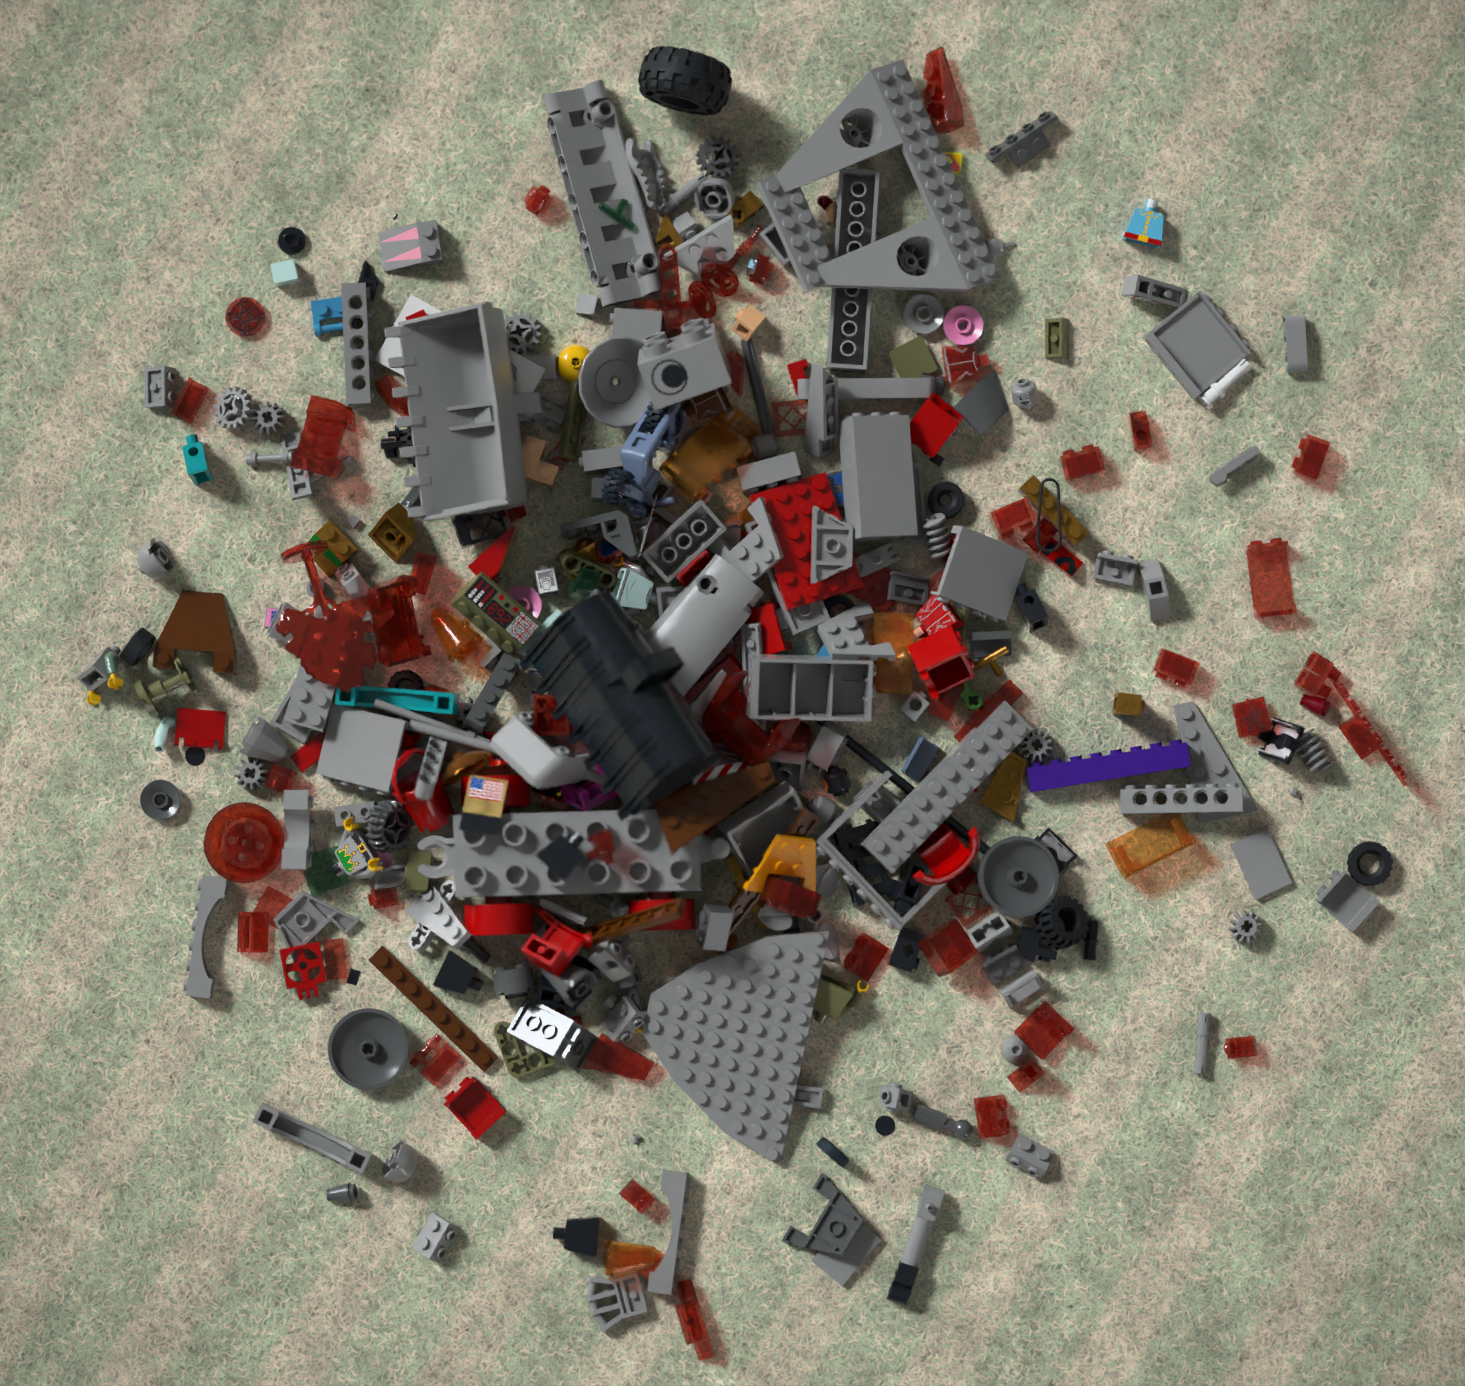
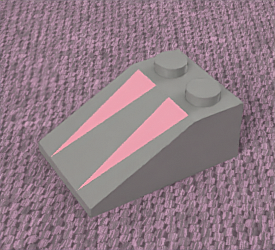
[378,220,444,272]

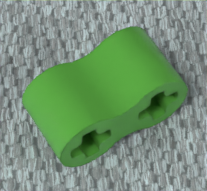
[949,682,982,710]

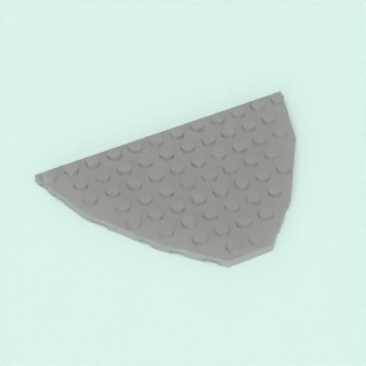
[643,930,830,1165]

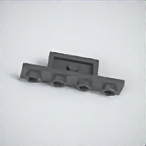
[985,111,1058,168]

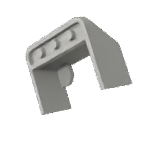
[490,710,590,788]

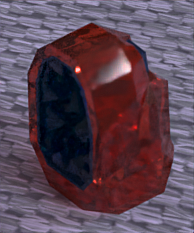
[595,539,624,564]

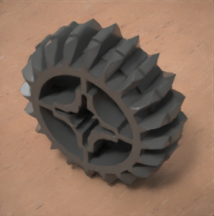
[365,799,414,854]

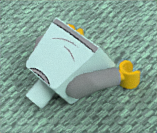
[612,555,658,616]

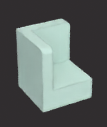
[270,259,300,286]

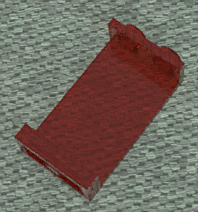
[1246,538,1297,618]

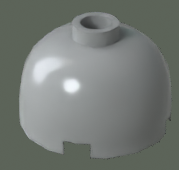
[694,177,735,219]
[137,538,176,579]
[382,1140,419,1183]

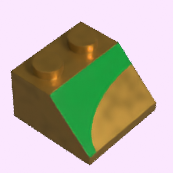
[303,520,359,578]

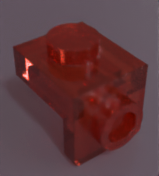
[1224,1036,1257,1059]
[619,1178,654,1214]

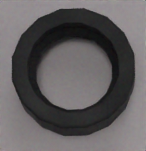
[120,627,156,667]

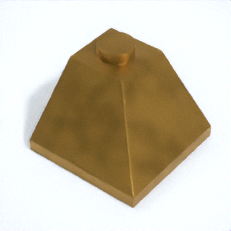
[368,502,416,563]

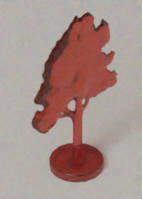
[276,540,377,693]

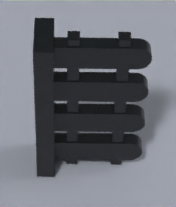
[833,818,897,907]

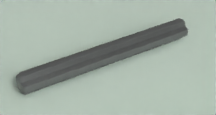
[741,338,774,434]

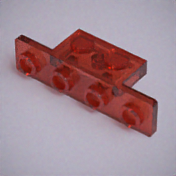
[954,680,1023,742]
[675,1279,714,1360]

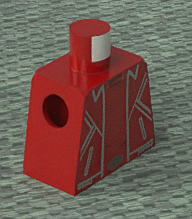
[913,591,965,639]

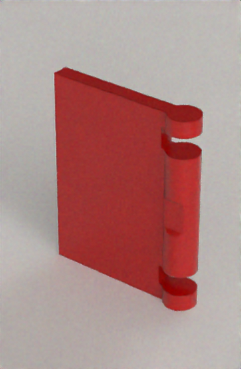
[174,708,226,750]

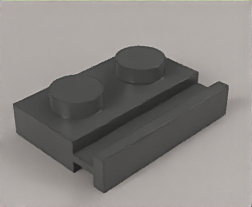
[887,571,930,607]

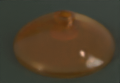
[439,750,494,787]

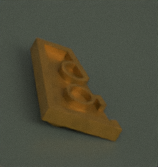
[979,752,1027,823]

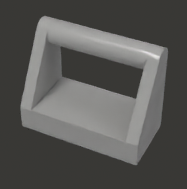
[999,969,1044,1008]

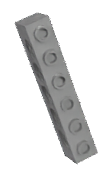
[341,283,374,405]
[1120,783,1244,814]

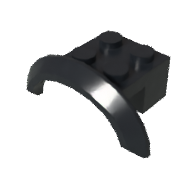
[523,955,603,1011]

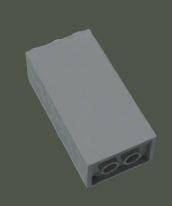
[839,412,918,541]
[746,654,876,722]

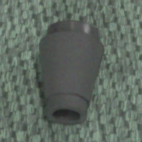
[326,1182,358,1203]

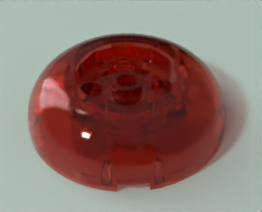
[204,802,285,883]

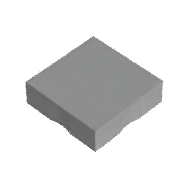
[717,781,820,888]

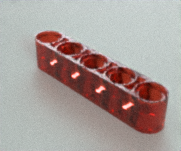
[658,243,683,339]

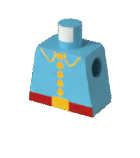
[1122,199,1164,249]

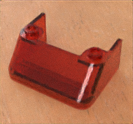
[702,671,801,767]

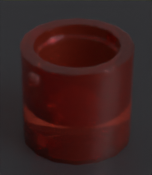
[265,764,297,793]

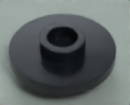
[278,227,306,255]

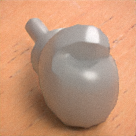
[984,239,1015,260]

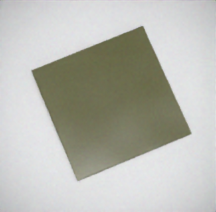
[887,336,938,378]

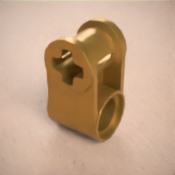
[727,191,764,227]

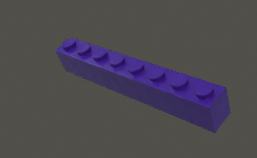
[1027,739,1191,792]

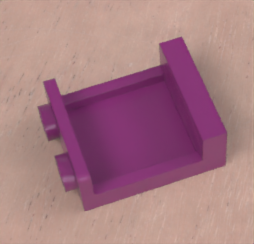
[560,765,618,811]

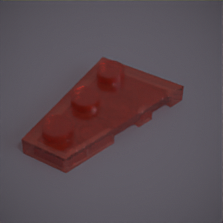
[582,1033,655,1081]

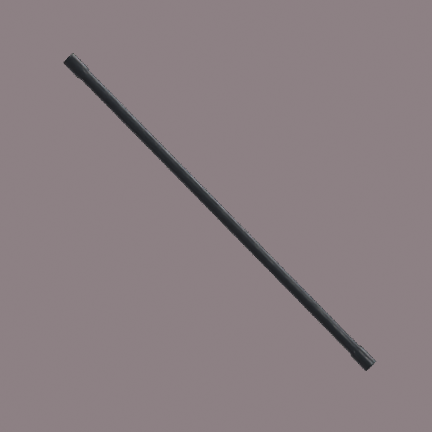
[814,720,990,855]

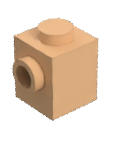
[731,305,766,341]

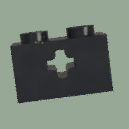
[888,927,927,973]

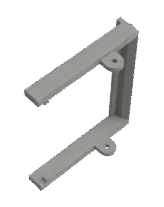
[815,771,946,930]

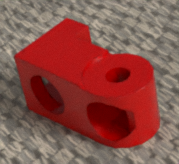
[787,359,808,396]

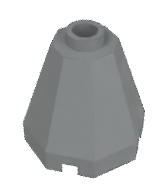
[238,716,290,763]

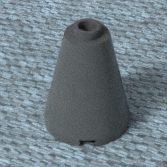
[541,963,597,1007]

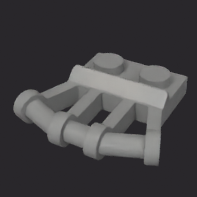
[586,1272,648,1333]

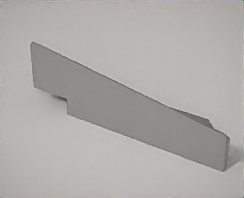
[803,364,839,458]

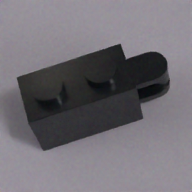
[891,860,930,916]

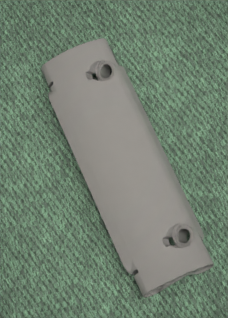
[543,80,663,308]
[644,554,764,697]

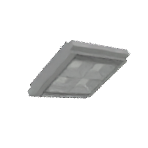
[539,897,587,930]

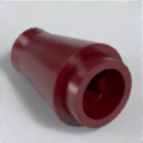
[1299,694,1331,717]
[947,867,976,895]

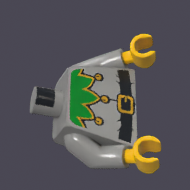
[332,817,383,879]

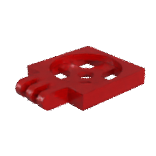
[279,941,327,1001]

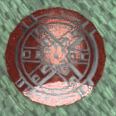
[225,297,266,337]

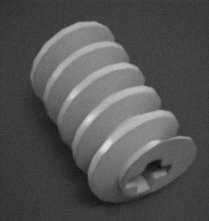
[921,513,953,558]
[1297,728,1333,773]

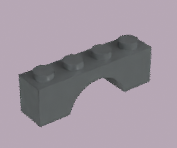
[463,653,520,736]

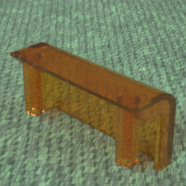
[871,613,914,694]
[1105,813,1197,879]

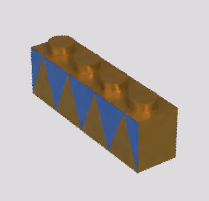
[1018,475,1089,548]

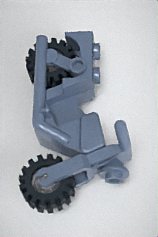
[601,401,691,518]

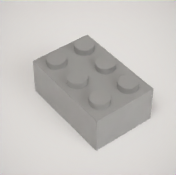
[736,451,801,497]

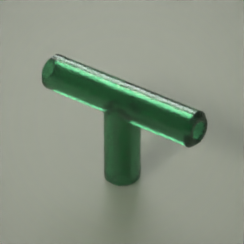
[598,198,634,230]

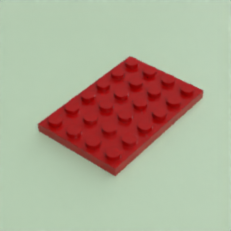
[749,472,863,611]

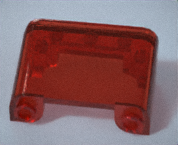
[366,574,432,667]

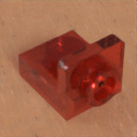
[368,887,399,909]

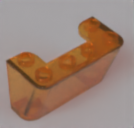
[659,414,753,504]

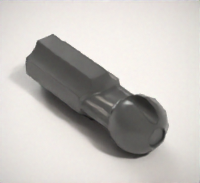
[912,1104,973,1140]

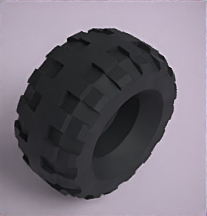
[638,46,732,116]

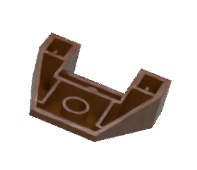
[153,590,237,675]

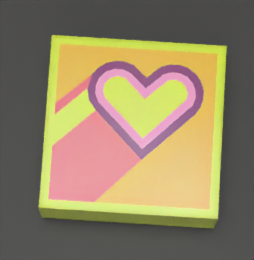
[945,152,962,174]

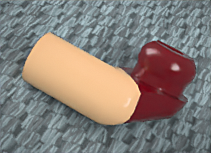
[817,195,837,224]

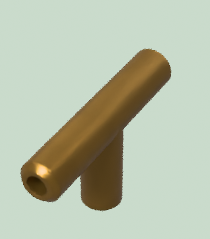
[973,645,1009,677]

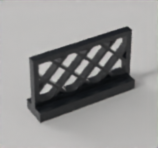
[451,511,507,549]

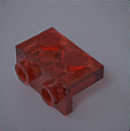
[974,1094,1010,1139]

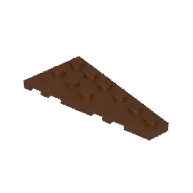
[653,762,775,856]

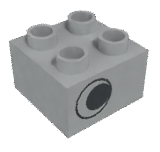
[638,318,732,410]

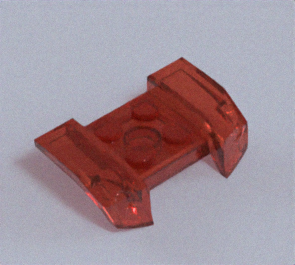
[290,395,356,479]

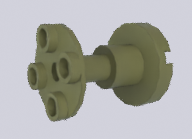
[133,658,199,717]

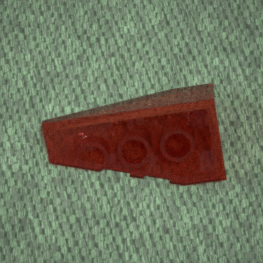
[920,47,964,134]

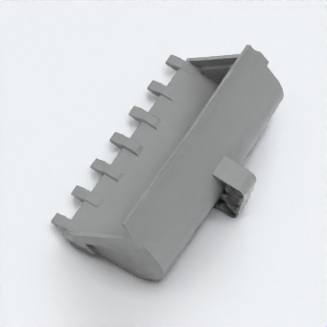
[384,302,542,521]

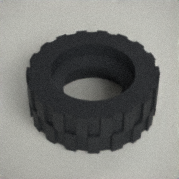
[1347,841,1393,886]

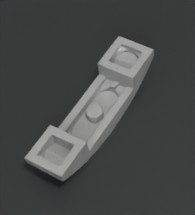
[280,432,312,501]

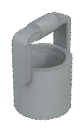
[630,515,666,551]

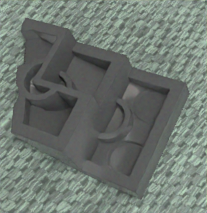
[953,369,1009,436]

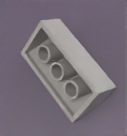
[641,499,727,583]

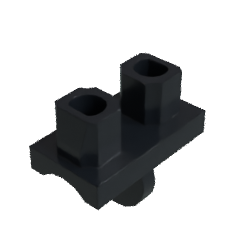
[380,425,404,458]

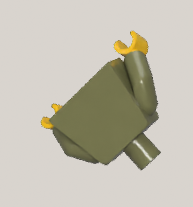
[813,965,869,1024]

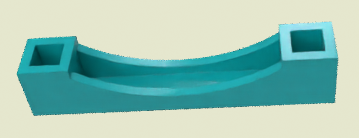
[335,684,460,714]

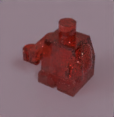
[586,828,615,865]

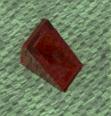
[1007,1057,1045,1093]

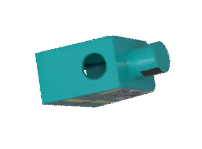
[182,434,214,485]

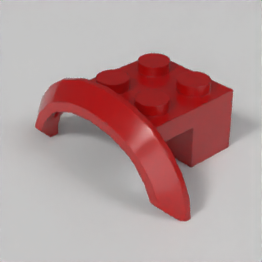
[912,823,980,886]
[521,907,593,977]

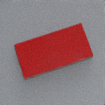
[290,732,325,773]

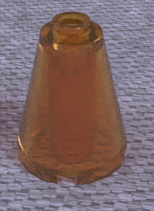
[430,607,483,663]
[603,1240,660,1280]

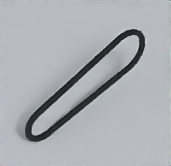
[1036,478,1062,553]

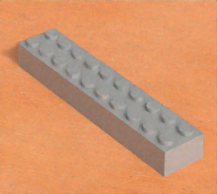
[826,168,880,373]
[861,700,1033,874]

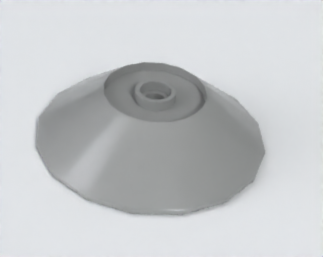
[578,336,651,428]

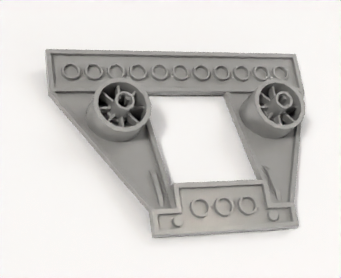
[756,59,1000,293]

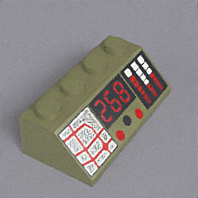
[450,572,542,656]

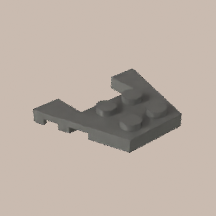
[781,1173,864,1256]

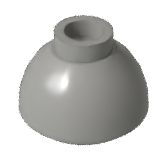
[1001,1035,1029,1064]

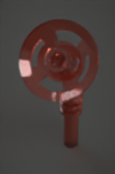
[701,225,764,297]
[634,281,716,319]

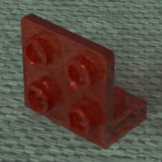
[1014,1001,1074,1060]

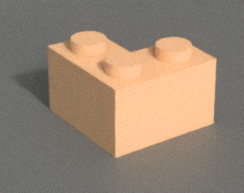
[522,435,560,488]

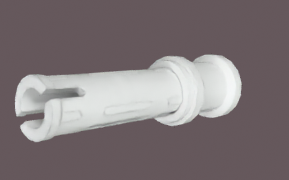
[1198,359,1252,410]

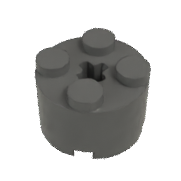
[492,963,536,1000]

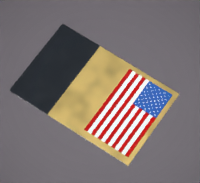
[459,775,508,835]

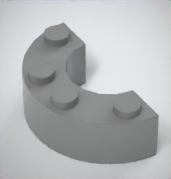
[282,790,315,870]

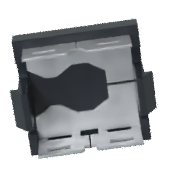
[1255,718,1305,765]
[1035,827,1077,876]

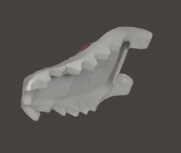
[625,138,667,211]

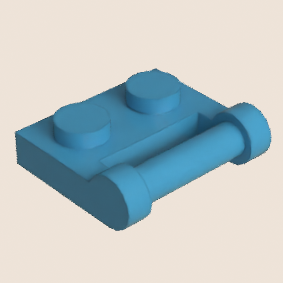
[311,297,355,337]

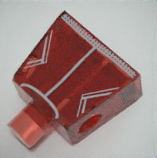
[941,346,989,387]

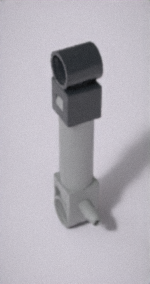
[887,1184,945,1306]

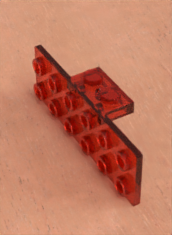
[1332,680,1408,787]

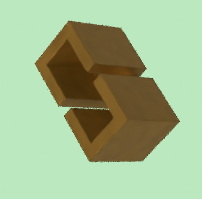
[1112,692,1145,717]

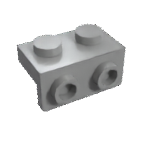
[1092,550,1138,587]
[852,778,901,824]
[601,996,648,1043]
[1005,1133,1055,1179]
[412,1212,459,1262]

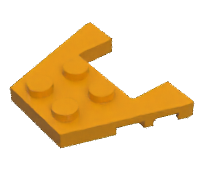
[743,834,816,899]

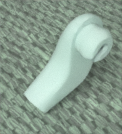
[154,715,177,752]

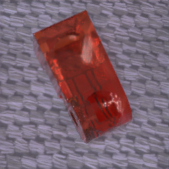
[1129,410,1152,451]

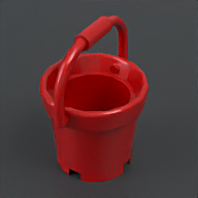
[392,748,455,832]

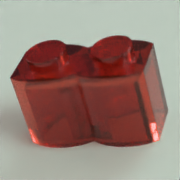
[1291,434,1330,481]

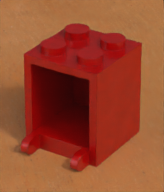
[907,625,976,701]

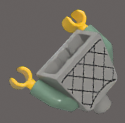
[77,645,124,706]

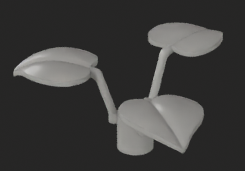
[758,864,838,960]

